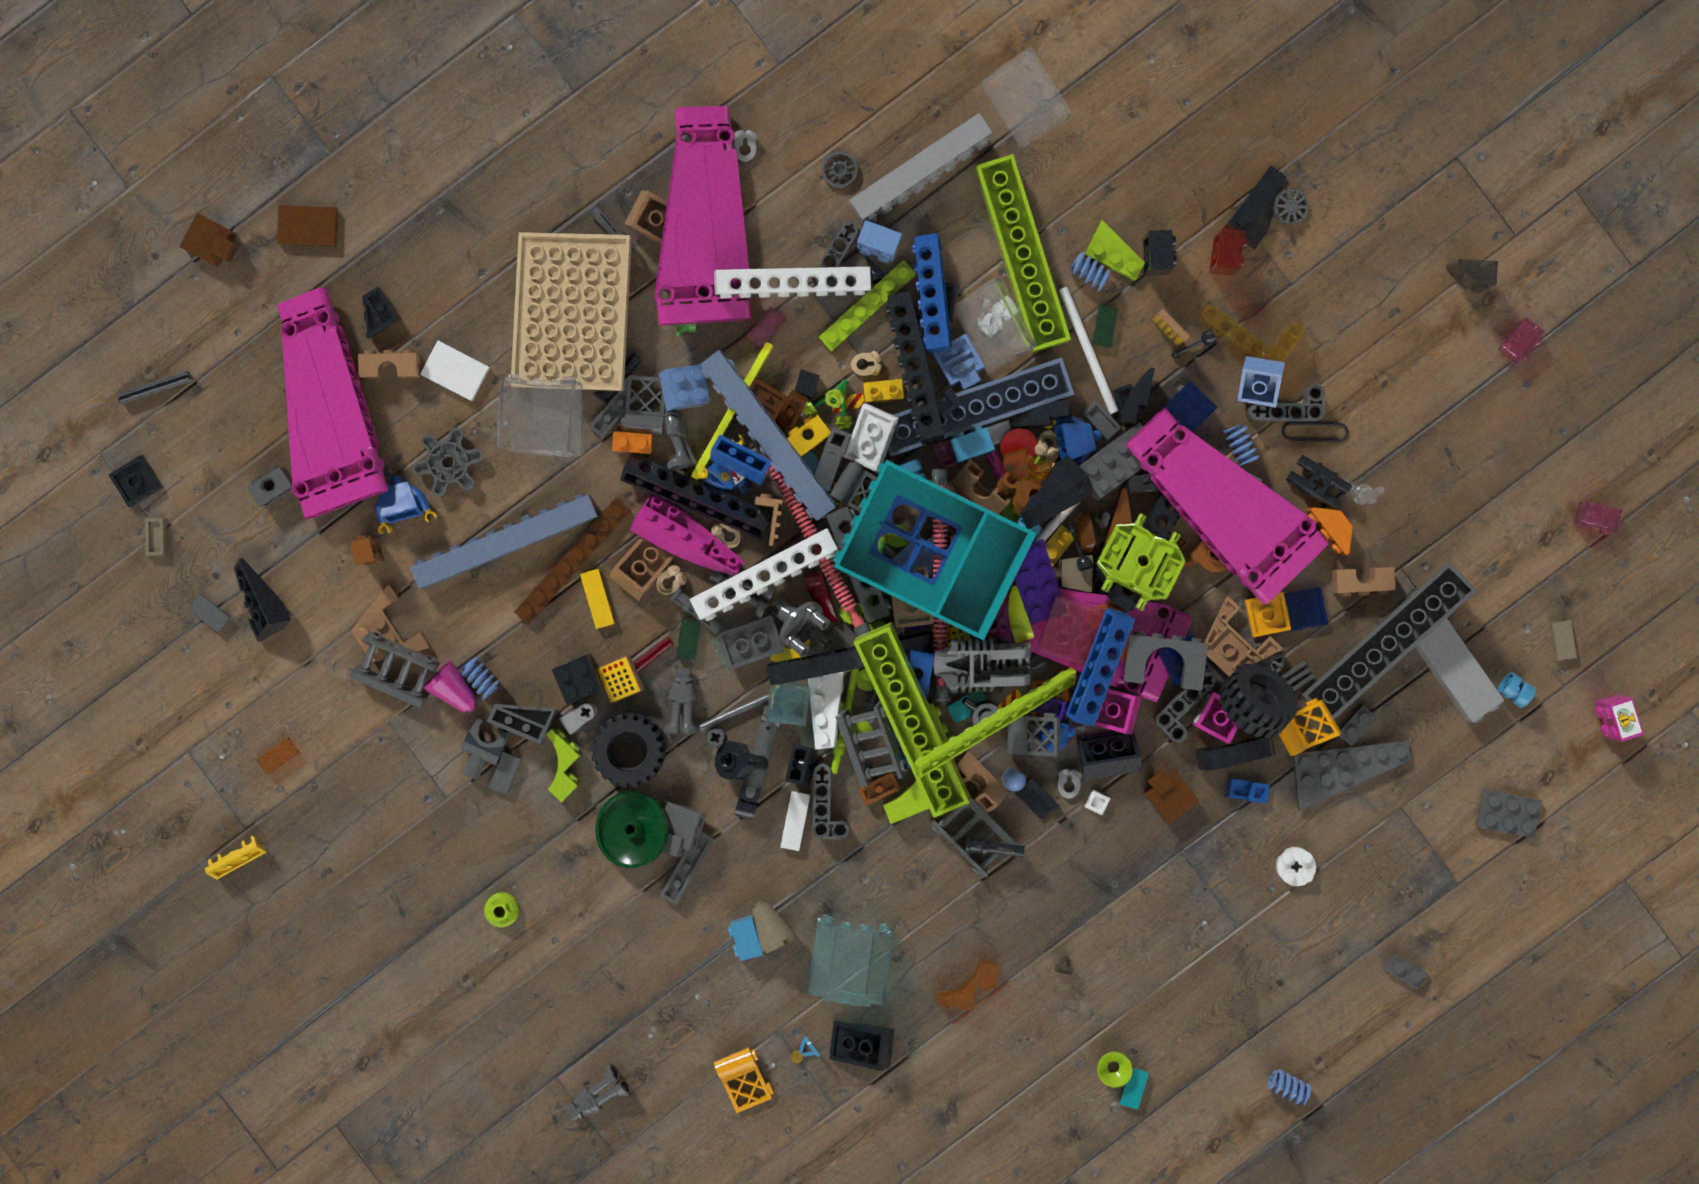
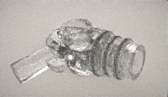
[1344,479,1384,505]

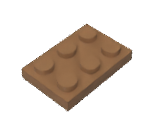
[891,566,934,628]

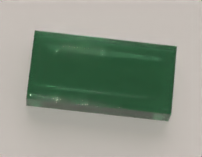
[1092,306,1118,347]
[676,619,701,660]

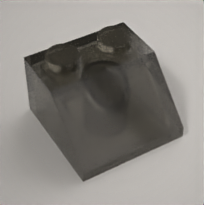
[1446,259,1498,293]

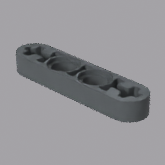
[812,221,858,286]

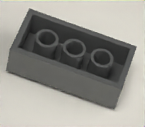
[1079,423,1153,501]

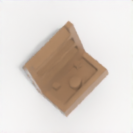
[755,493,784,546]

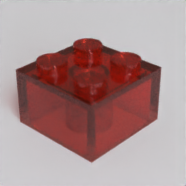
[1209,228,1247,276]

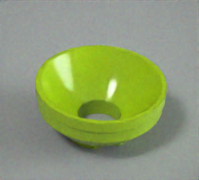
[484,892,520,928]
[1097,1051,1133,1088]

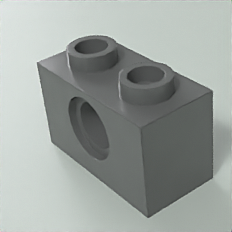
[247,466,293,507]

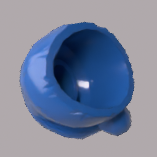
[1036,721,1076,752]

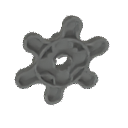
[413,427,483,497]

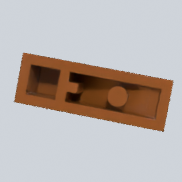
[1104,488,1135,550]

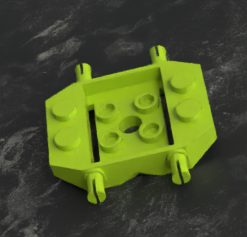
[1096,514,1186,611]

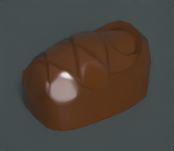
[1074,511,1099,554]

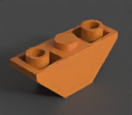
[1306,508,1353,556]

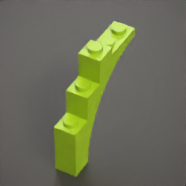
[883,702,962,824]

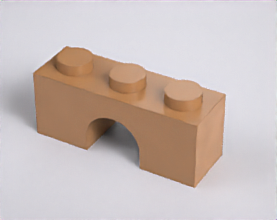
[358,350,421,379]
[951,459,1011,515]
[1332,567,1396,597]
[955,751,1009,813]

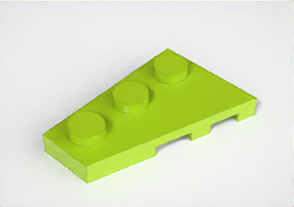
[1084,220,1145,281]

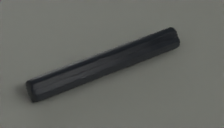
[117,371,192,404]

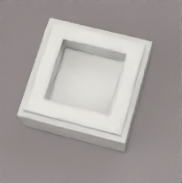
[1084,790,1111,815]

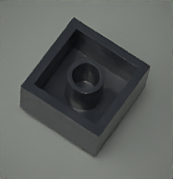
[1143,230,1177,276]
[552,653,604,705]

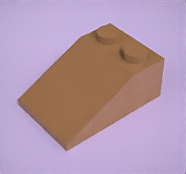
[624,190,667,245]
[609,537,676,601]

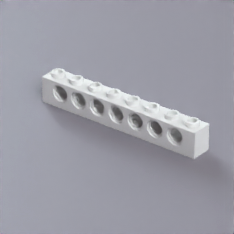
[714,267,871,298]
[690,528,839,621]

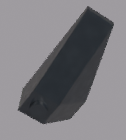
[1224,165,1286,250]
[1020,456,1094,529]
[234,558,291,642]

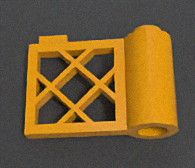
[1278,698,1341,756]
[714,1047,774,1113]

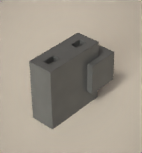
[662,802,707,857]

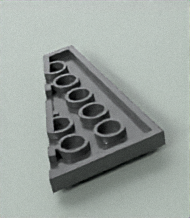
[1293,741,1410,810]

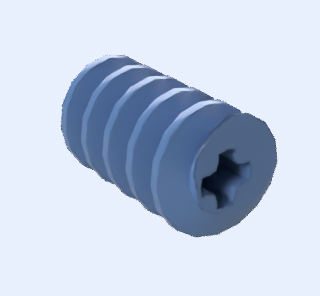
[1068,251,1110,293]
[1223,423,1259,466]
[459,657,499,700]
[1267,1069,1312,1106]

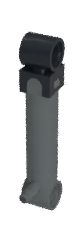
[734,705,784,820]

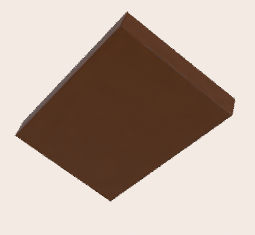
[277,205,338,247]

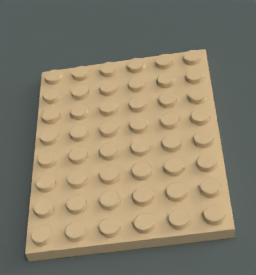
[510,232,632,391]

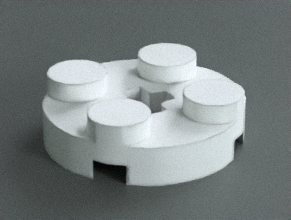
[1276,847,1316,886]

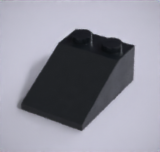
[829,1021,895,1071]

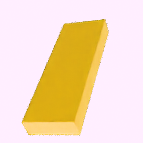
[580,569,615,629]

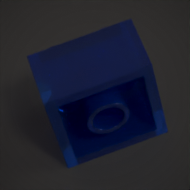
[1159,381,1218,433]

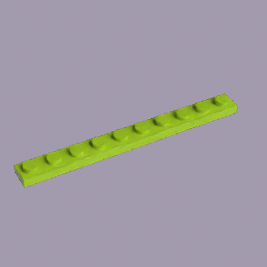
[914,667,1076,779]

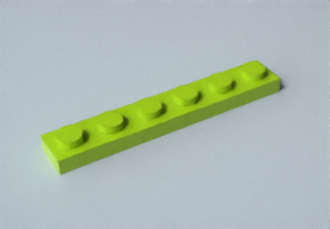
[818,260,917,352]

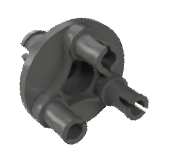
[770,597,832,657]

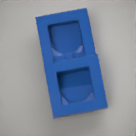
[1226,778,1270,804]

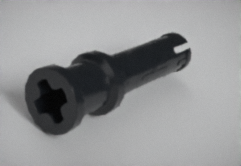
[593,352,642,405]
[965,836,1025,858]

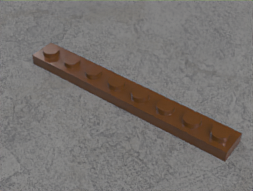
[514,498,631,625]

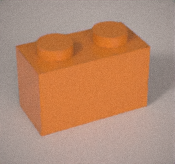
[612,431,654,455]

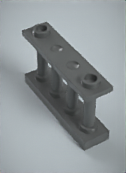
[349,632,441,708]
[835,701,908,787]
[931,796,1018,878]

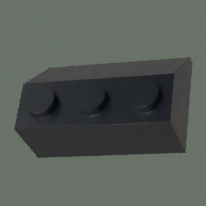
[1076,730,1141,780]

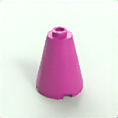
[424,661,477,713]

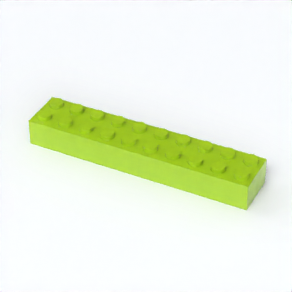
[975,154,1071,354]
[854,622,970,817]

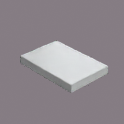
[420,341,490,401]
[844,403,899,472]

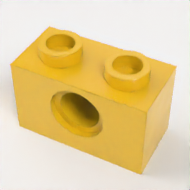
[863,379,904,404]
[787,415,831,457]

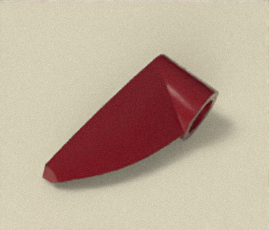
[803,570,838,623]

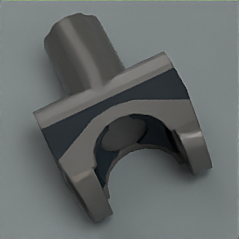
[461,718,509,780]

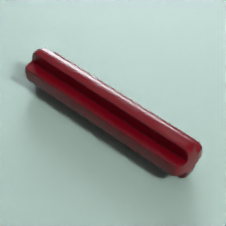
[633,637,674,673]

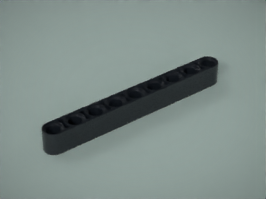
[767,631,936,685]

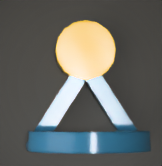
[790,1035,820,1064]

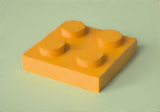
[1244,592,1291,637]

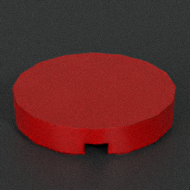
[999,427,1038,466]

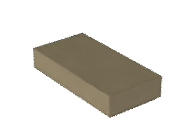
[145,518,167,556]
[1550,620,1577,661]

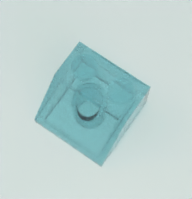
[767,683,810,726]

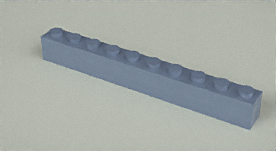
[700,350,837,521]
[410,493,599,589]

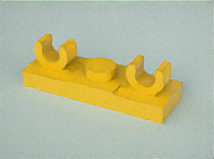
[1045,525,1074,567]
[205,836,267,880]

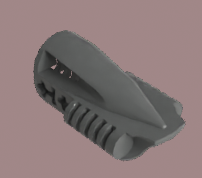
[933,638,1031,693]

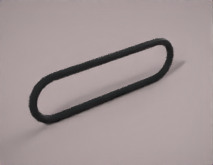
[1282,422,1349,442]

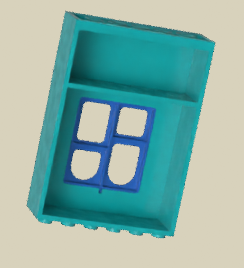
[833,460,1037,640]

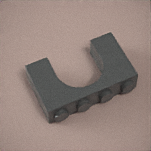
[1122,631,1208,691]

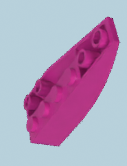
[630,494,744,576]

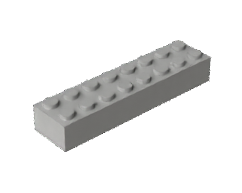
[849,113,992,227]

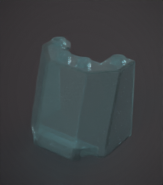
[807,915,894,1007]

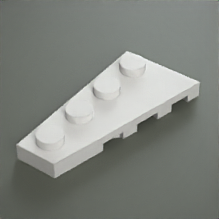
[808,671,845,750]

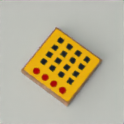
[1152,309,1189,346]
[596,654,644,704]

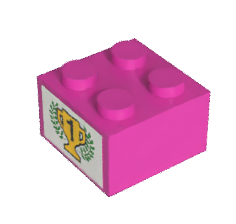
[1191,691,1238,744]
[1594,695,1644,742]

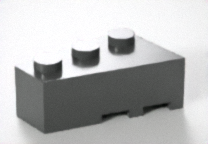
[487,704,558,746]

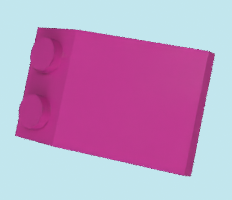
[1095,689,1142,734]

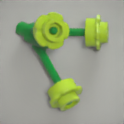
[803,380,854,430]

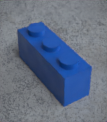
[710,435,772,485]

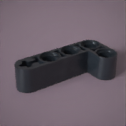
[1195,736,1275,770]

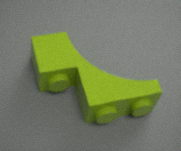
[547,728,582,802]

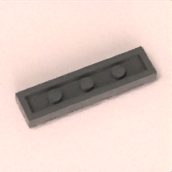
[659,831,715,905]

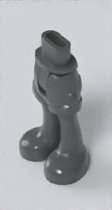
[664,406,697,471]
[709,570,778,618]
[664,669,700,734]
[565,1064,631,1122]

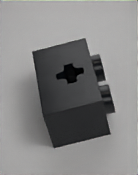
[785,744,818,786]

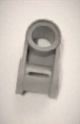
[559,702,597,735]

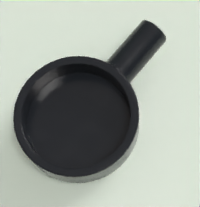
[962,697,999,725]

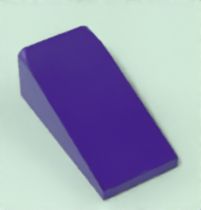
[1032,698,1069,721]

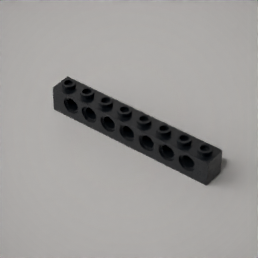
[885,291,945,445]
[620,453,773,541]
[1105,491,1180,613]

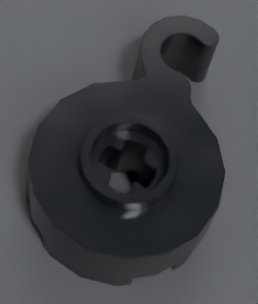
[715,741,768,781]

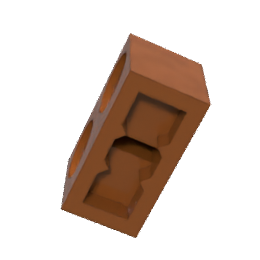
[350,535,384,565]

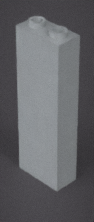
[1415,618,1504,723]

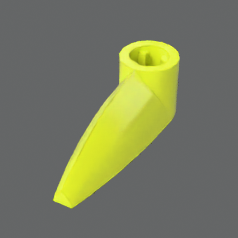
[1008,585,1035,643]

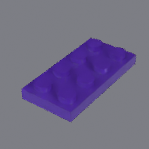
[1015,539,1067,625]

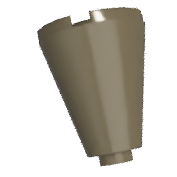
[751,900,798,956]

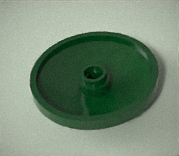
[595,791,669,868]

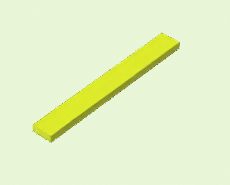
[691,342,774,481]

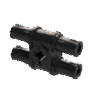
[1286,454,1353,510]

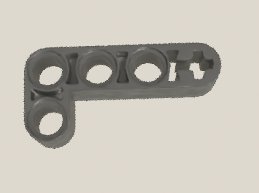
[1245,384,1325,422]
[1154,671,1216,743]
[813,762,849,839]

